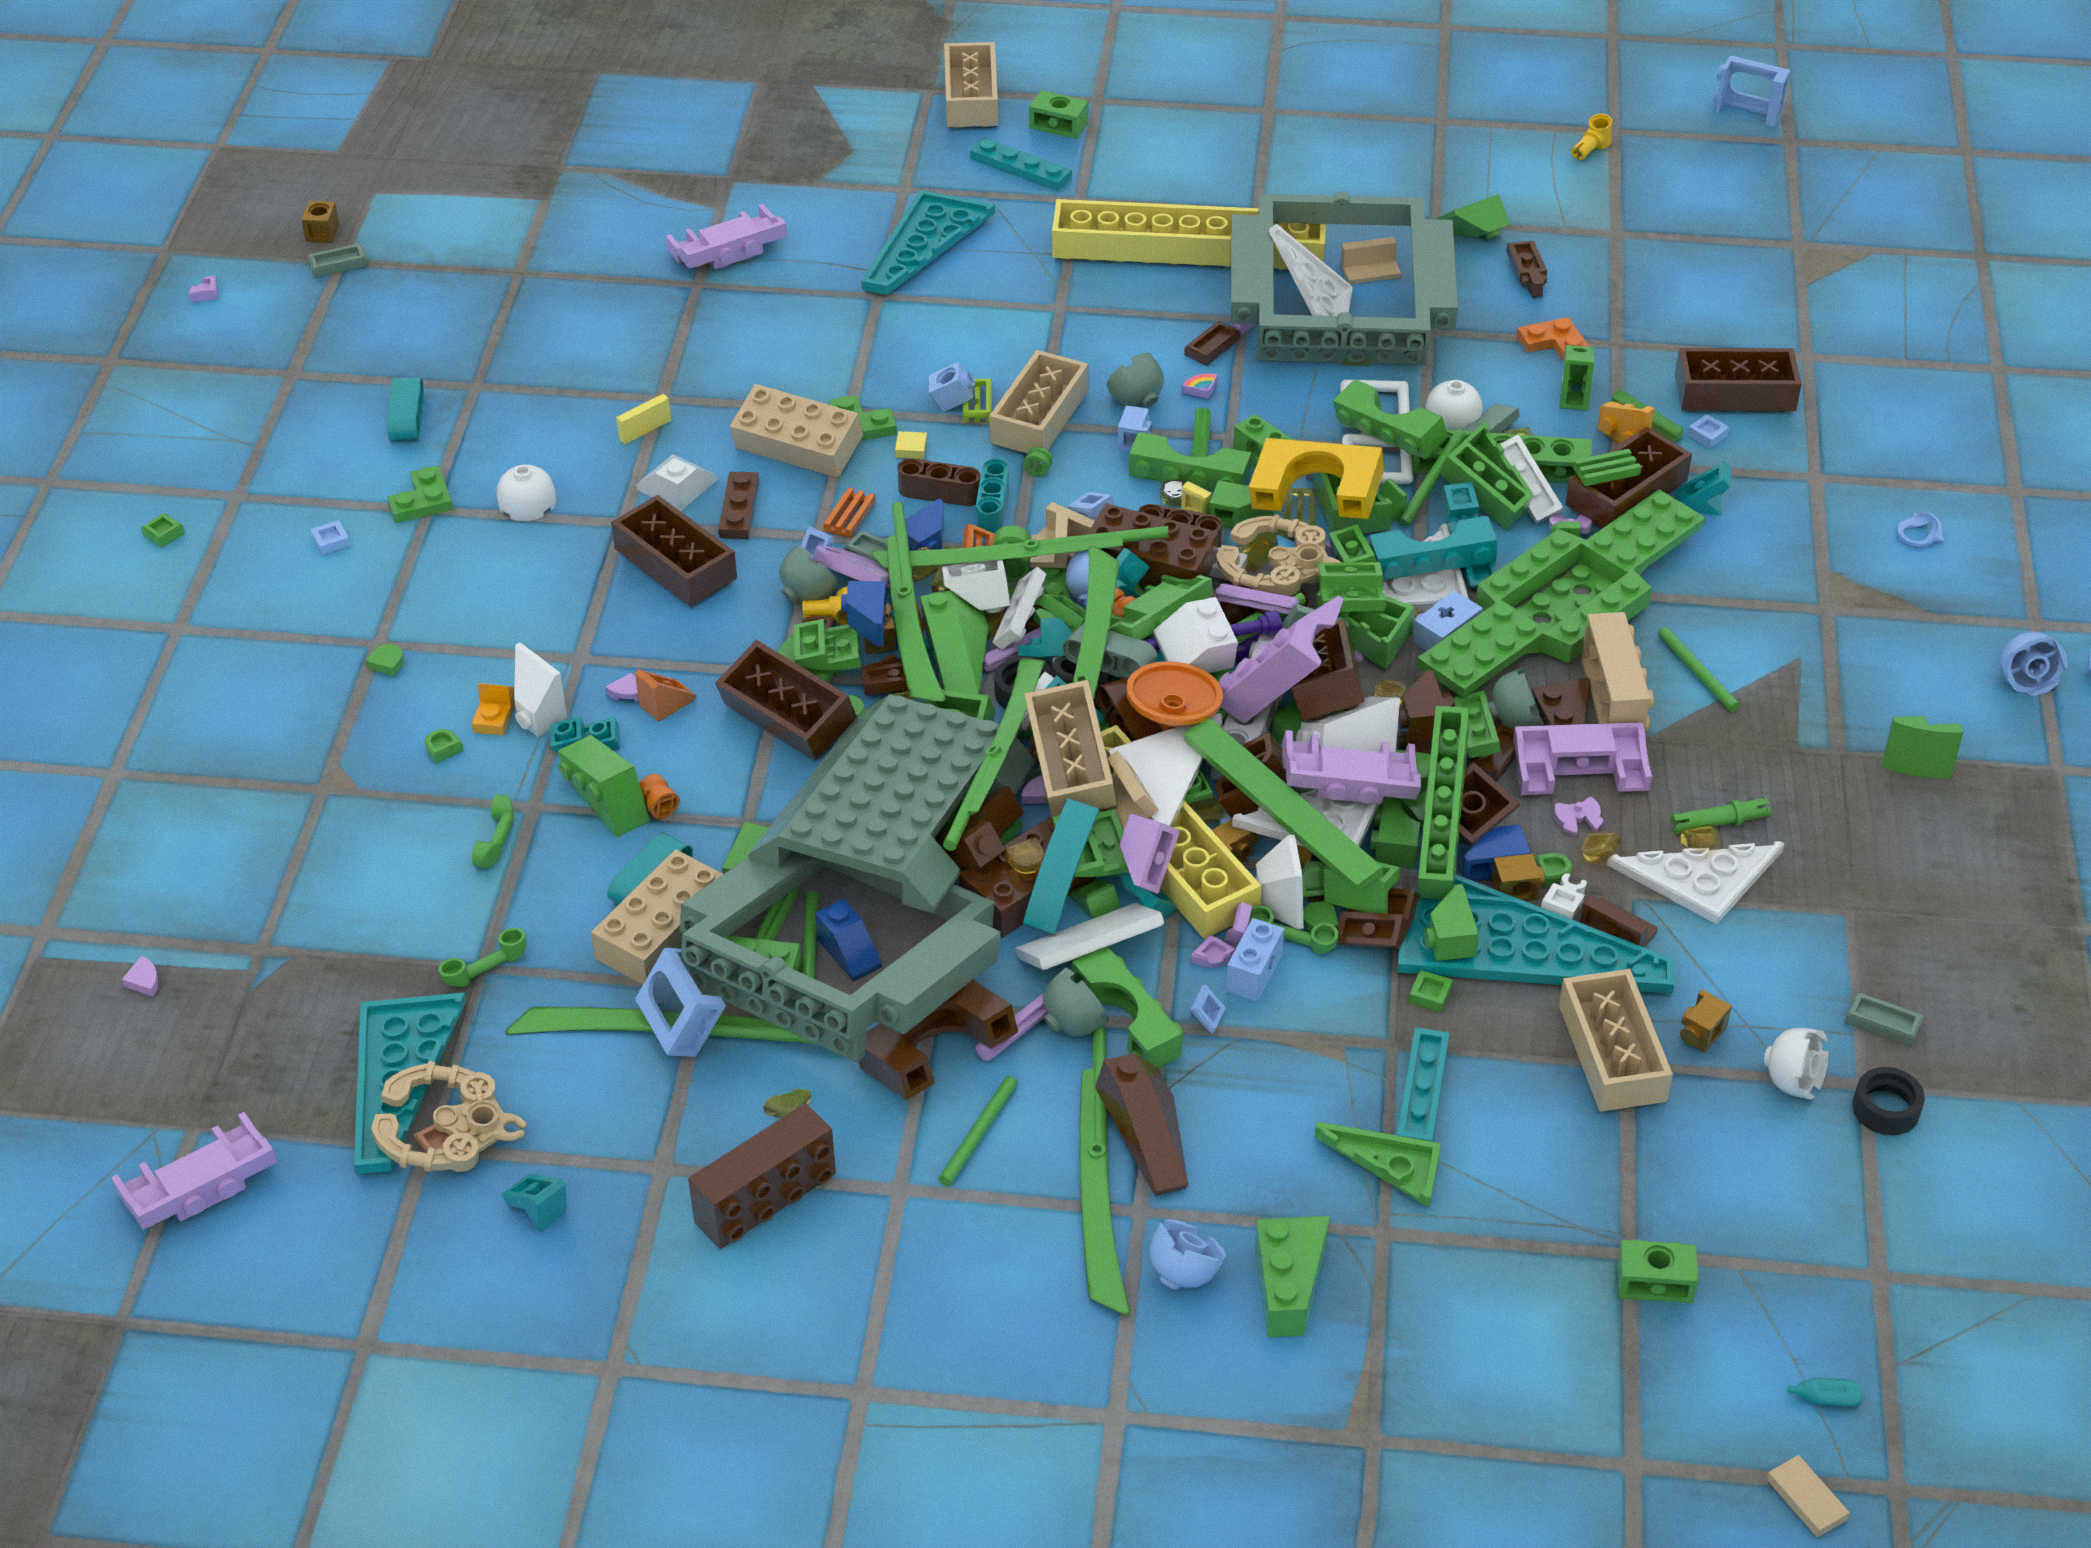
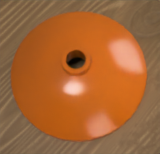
[1126,661,1223,727]

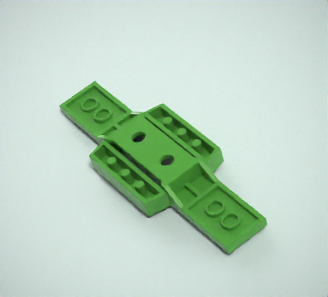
[1417,489,1706,698]

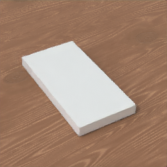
[1015,903,1164,970]

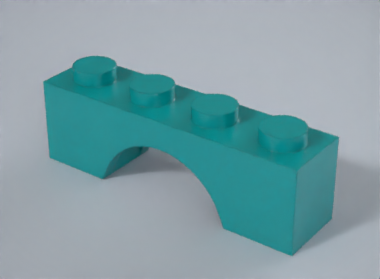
[1369,516,1497,580]

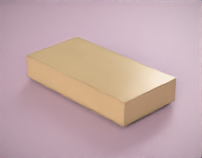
[1766,1455,1850,1538]

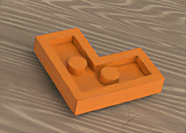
[1516,317,1589,361]

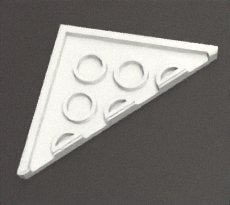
[1269,224,1353,316]
[1382,523,1469,612]
[1107,713,1222,826]
[1232,789,1379,847]
[1607,841,1785,924]

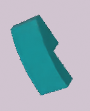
[550,717,620,752]

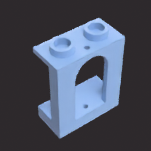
[1713,55,1790,127]
[635,947,726,1057]

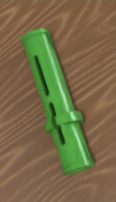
[1670,797,1771,835]

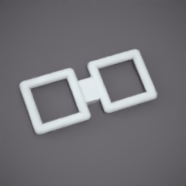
[1340,380,1413,485]

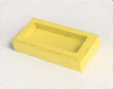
[616,394,671,444]

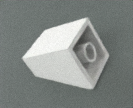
[1296,696,1400,753]

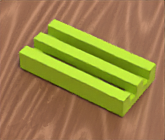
[963,378,992,423]

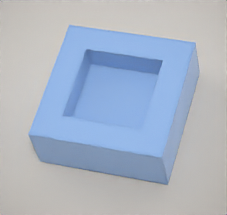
[1687,414,1730,449]
[310,520,350,555]

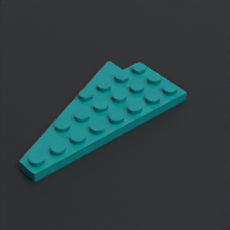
[1397,874,1674,994]

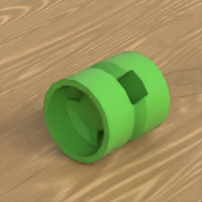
[993,525,1032,583]

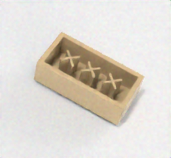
[944,42,998,128]
[989,350,1089,454]
[729,384,863,478]
[1581,612,1654,732]
[1024,680,1117,817]
[591,849,723,985]
[1559,969,1673,1112]

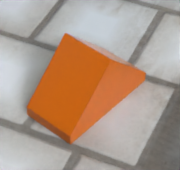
[635,669,697,722]

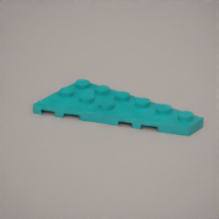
[861,190,995,295]
[354,992,466,1174]

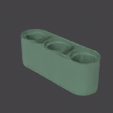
[1062,624,1157,679]

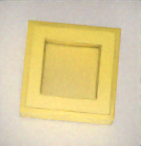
[895,431,927,459]
[1181,481,1212,514]

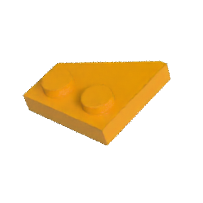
[1597,402,1654,444]

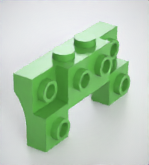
[1109,575,1213,640]

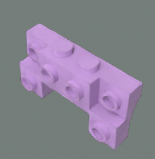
[666,204,787,269]
[1513,722,1652,795]
[1282,730,1421,804]
[111,1112,277,1230]

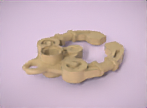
[1216,514,1341,596]
[371,1061,527,1172]

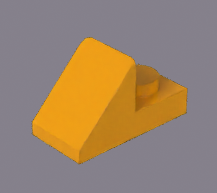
[472,683,515,736]

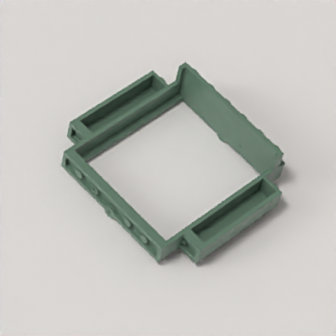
[1230,192,1458,365]
[680,851,1000,1063]

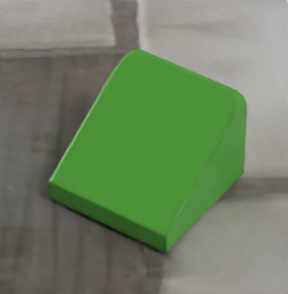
[1379,478,1407,523]
[1070,879,1120,919]

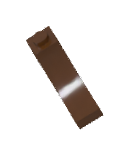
[934,786,1024,868]

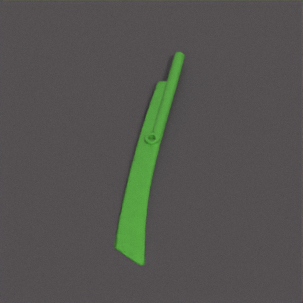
[887,502,946,702]
[870,526,1169,568]
[1044,545,1119,804]
[943,658,1045,851]
[505,1007,815,1044]
[1080,1026,1131,1315]

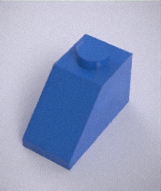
[905,499,944,551]
[841,581,887,646]
[1462,825,1531,882]
[815,899,882,982]

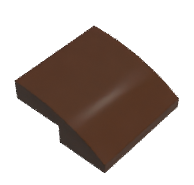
[1337,888,1420,949]

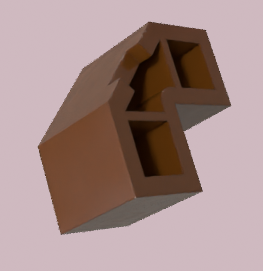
[1216,732,1286,818]

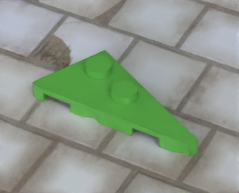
[1315,1121,1441,1206]

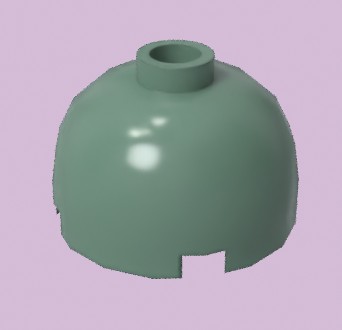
[1106,353,1164,408]
[779,545,839,603]
[1488,668,1543,730]
[1043,968,1109,1038]

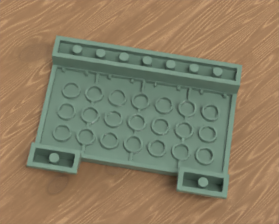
[748,694,1036,913]

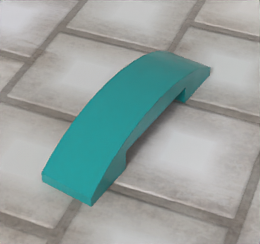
[1443,482,1497,589]
[1023,798,1099,935]

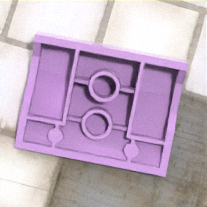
[1218,595,1344,724]

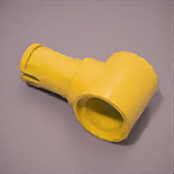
[1571,114,1612,161]
[802,586,848,625]

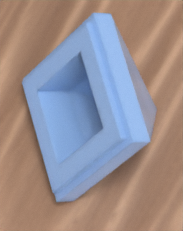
[801,526,834,560]
[1190,985,1226,1034]

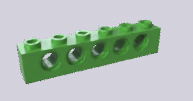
[1413,430,1592,483]
[1418,706,1469,899]

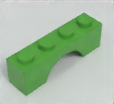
[1333,379,1448,459]
[1129,432,1252,492]
[1370,749,1431,869]
[1072,946,1184,1068]

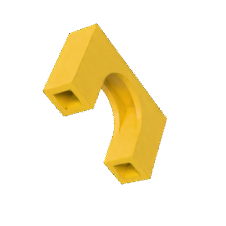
[1249,438,1385,519]

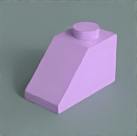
[1120,813,1180,894]

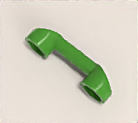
[472,794,514,868]
[1248,905,1338,954]
[438,928,527,987]

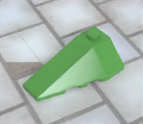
[920,591,989,695]

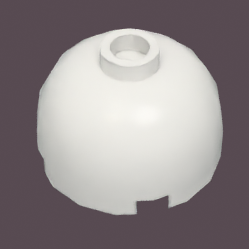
[1425,380,1483,430]
[496,465,557,521]
[1764,1028,1828,1099]

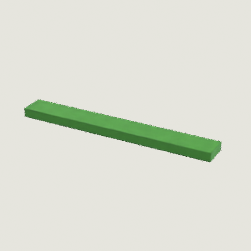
[1183,718,1383,893]

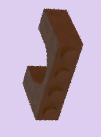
[858,980,1018,1101]

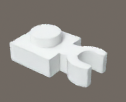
[1541,873,1587,920]

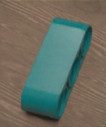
[387,377,424,440]
[976,458,1009,533]
[607,832,693,904]

